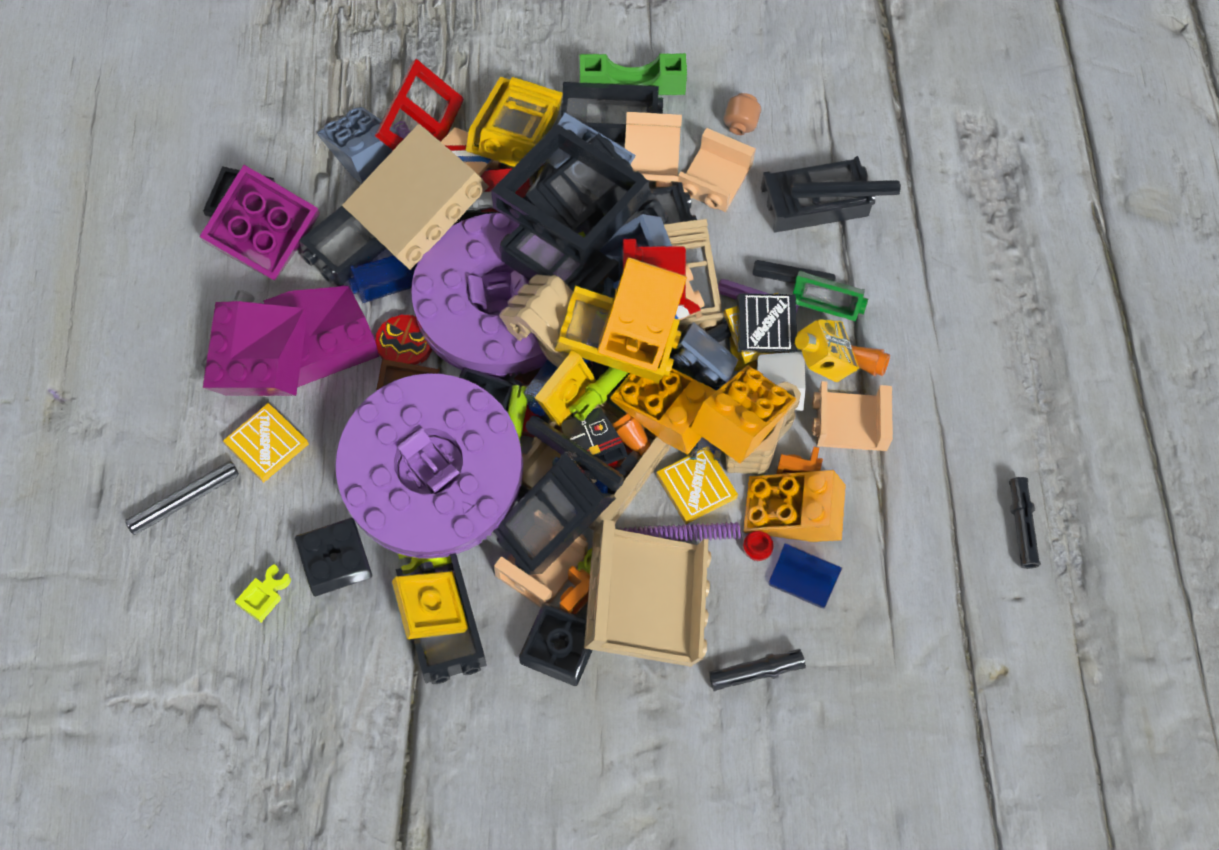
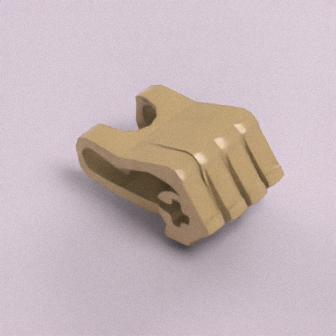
[499,275,605,367]
[723,382,801,476]

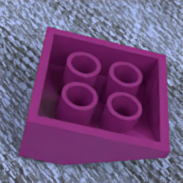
[199,165,320,281]
[263,286,379,387]
[203,301,308,396]

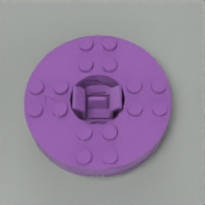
[411,213,580,377]
[336,374,523,559]

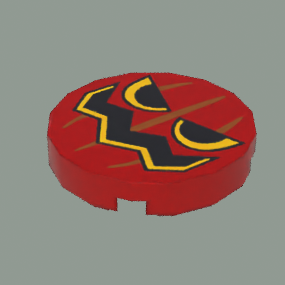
[375,314,432,365]

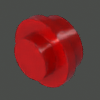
[743,531,774,561]

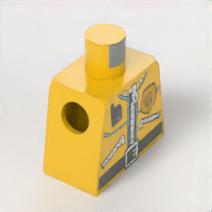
[795,319,859,382]

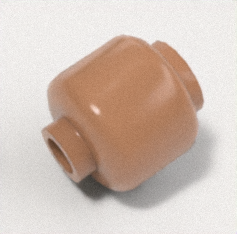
[723,93,762,135]

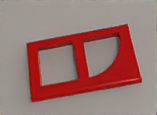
[375,59,464,150]

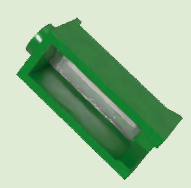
[793,271,868,321]

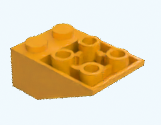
[597,257,687,372]
[691,365,796,463]
[610,368,717,455]
[743,470,846,542]

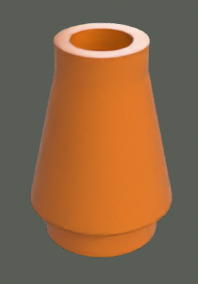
[851,345,890,377]
[612,413,651,455]

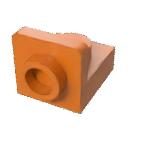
[776,446,823,474]
[560,566,590,615]

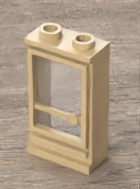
[664,219,724,334]

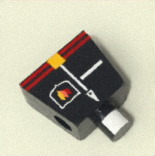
[561,408,628,470]

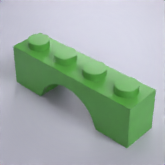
[580,53,687,95]

